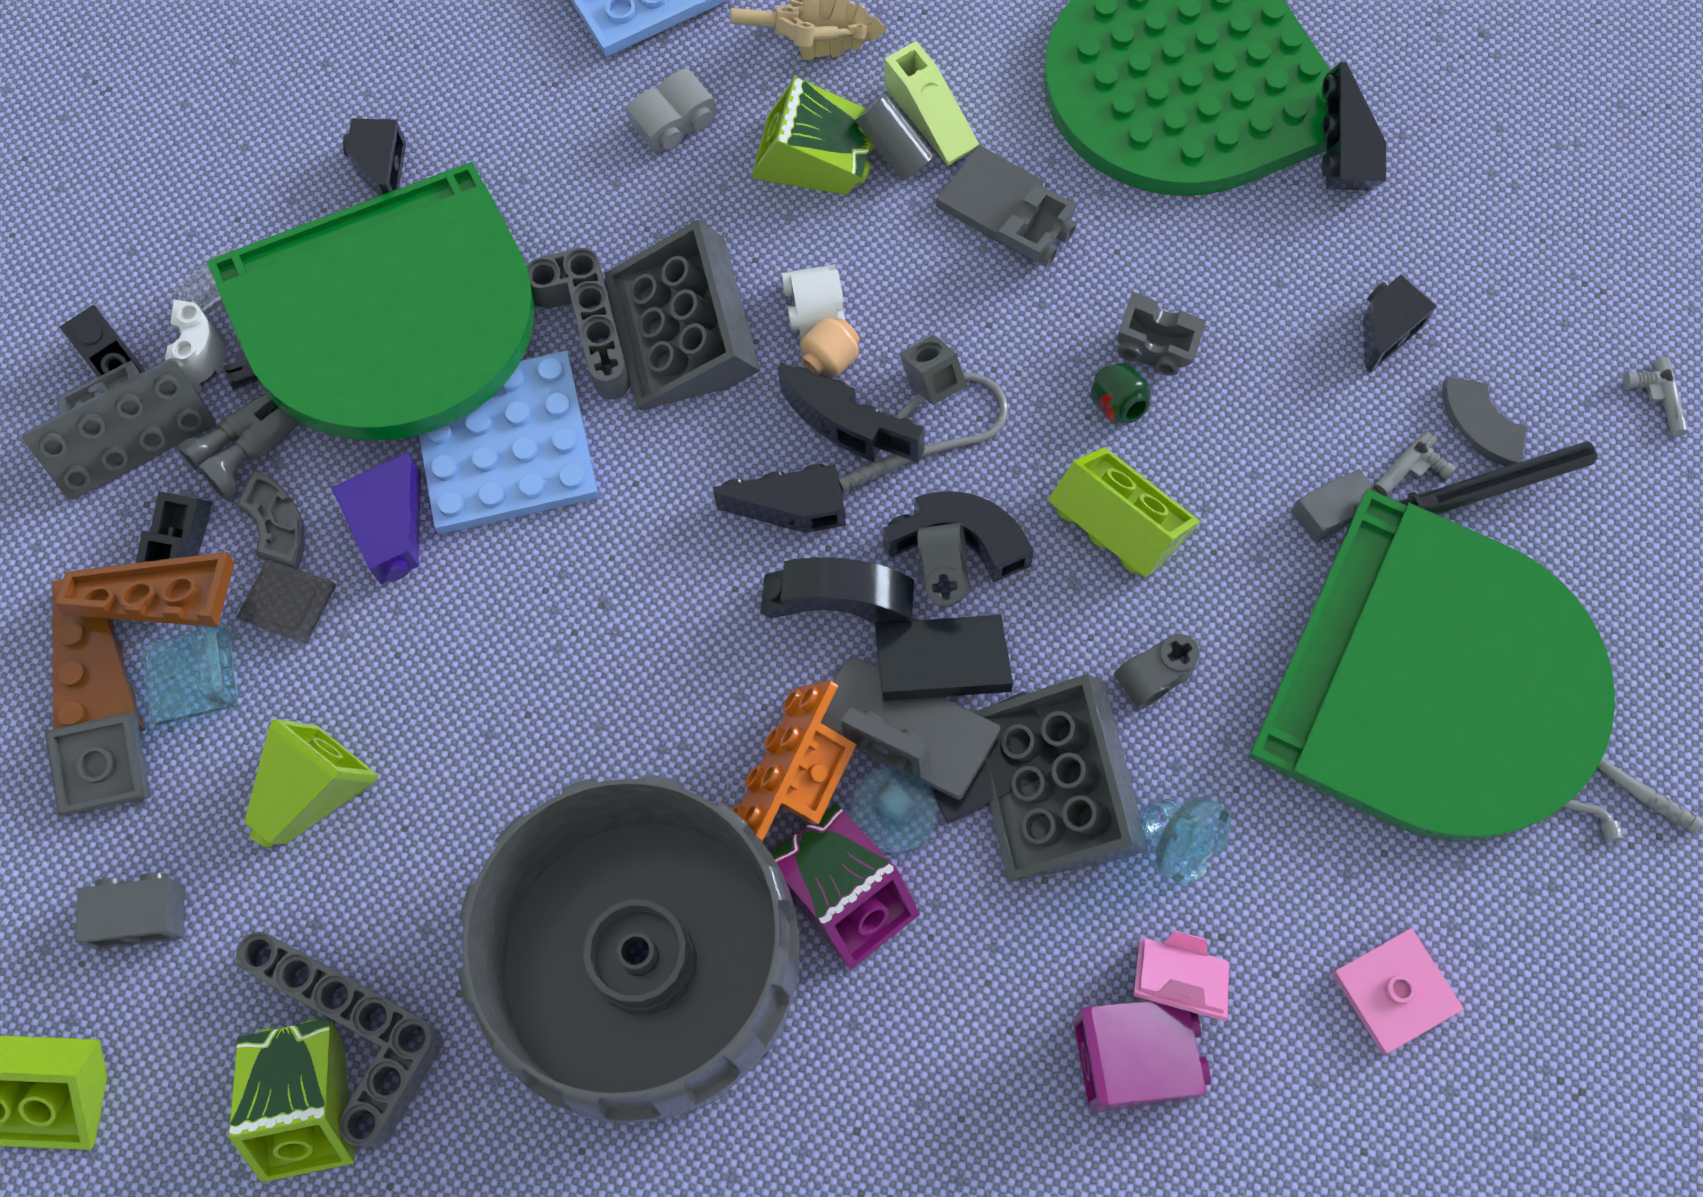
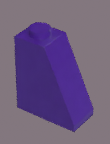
[331,452,421,584]

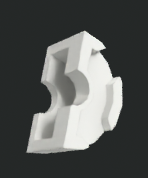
[781,264,845,339]
[165,300,226,390]

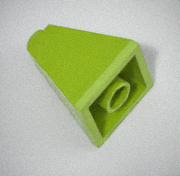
[244,719,379,848]

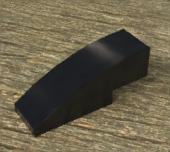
[136,491,212,563]

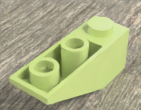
[884,41,979,166]

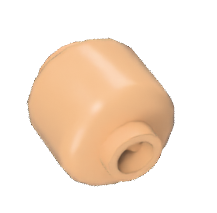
[800,318,860,378]

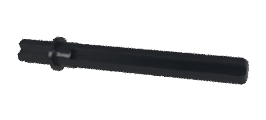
[1397,441,1598,515]

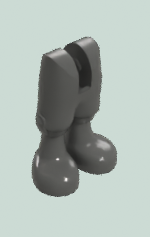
[177,393,301,501]

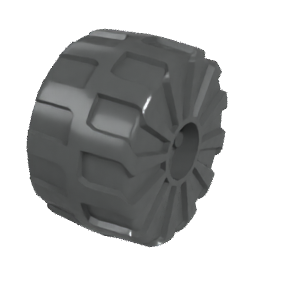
[458,774,800,1122]

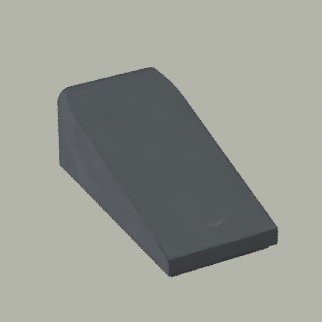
[1292,469,1378,543]

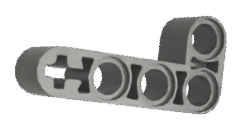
[527,248,630,400]

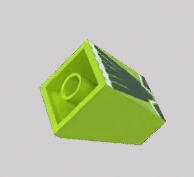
[751,76,874,195]
[229,1018,355,1183]

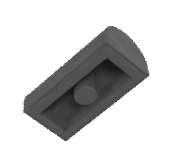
[855,93,933,181]

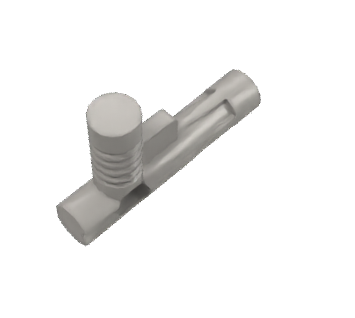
[1622,357,1689,437]
[1374,430,1457,496]

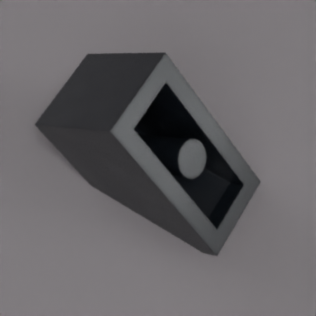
[343,118,406,196]
[1363,275,1437,373]

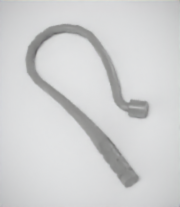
[838,373,1008,493]
[1563,757,1703,843]

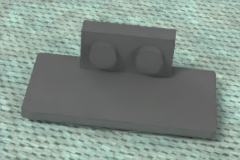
[22,358,216,500]
[820,656,1001,800]

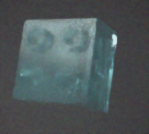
[143,620,239,725]

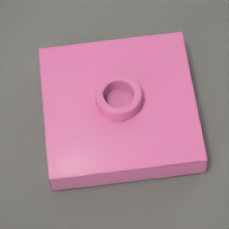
[1332,928,1464,1055]

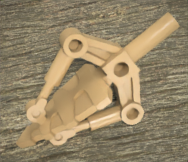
[730,0,886,61]

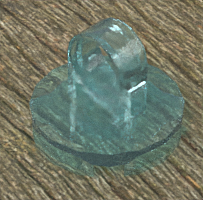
[850,767,937,856]
[1141,796,1231,885]

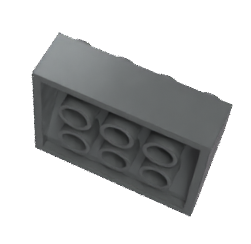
[604,220,760,410]
[973,674,1149,882]

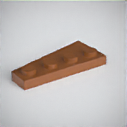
[55,552,235,627]
[52,579,146,731]

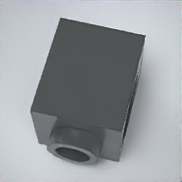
[900,335,967,405]

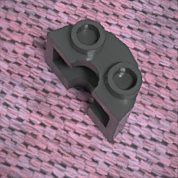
[998,183,1077,268]
[1117,291,1206,376]

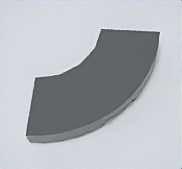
[1442,377,1526,467]
[236,470,305,571]

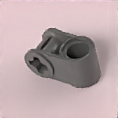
[918,523,970,606]
[1114,634,1199,710]

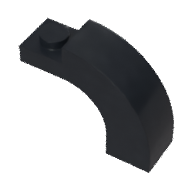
[883,491,1034,583]
[760,557,915,624]

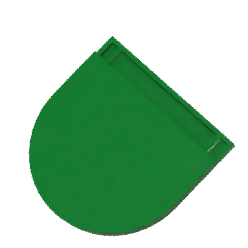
[1044,0,1331,196]
[206,162,535,441]
[1248,488,1615,841]

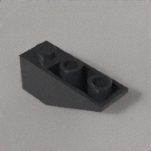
[1321,62,1386,190]
[59,305,146,377]
[712,464,846,533]

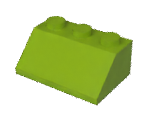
[1047,447,1201,578]
[0,1035,107,1150]

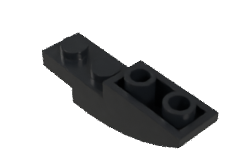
[778,363,925,463]

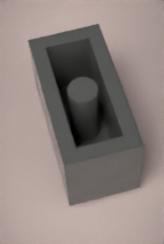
[75,872,185,949]

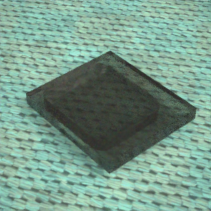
[237,559,336,644]

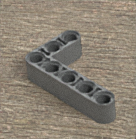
[236,932,442,1149]

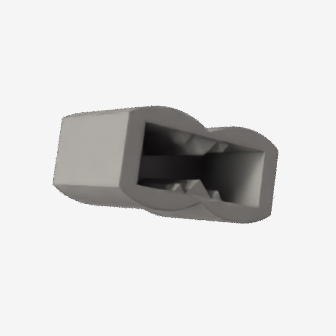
[626,68,717,154]

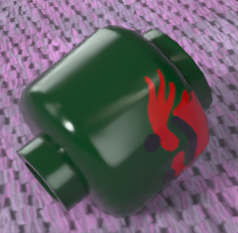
[1090,363,1151,424]

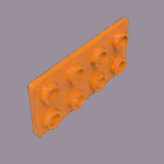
[732,680,857,842]

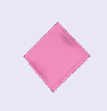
[1133,930,1229,1021]

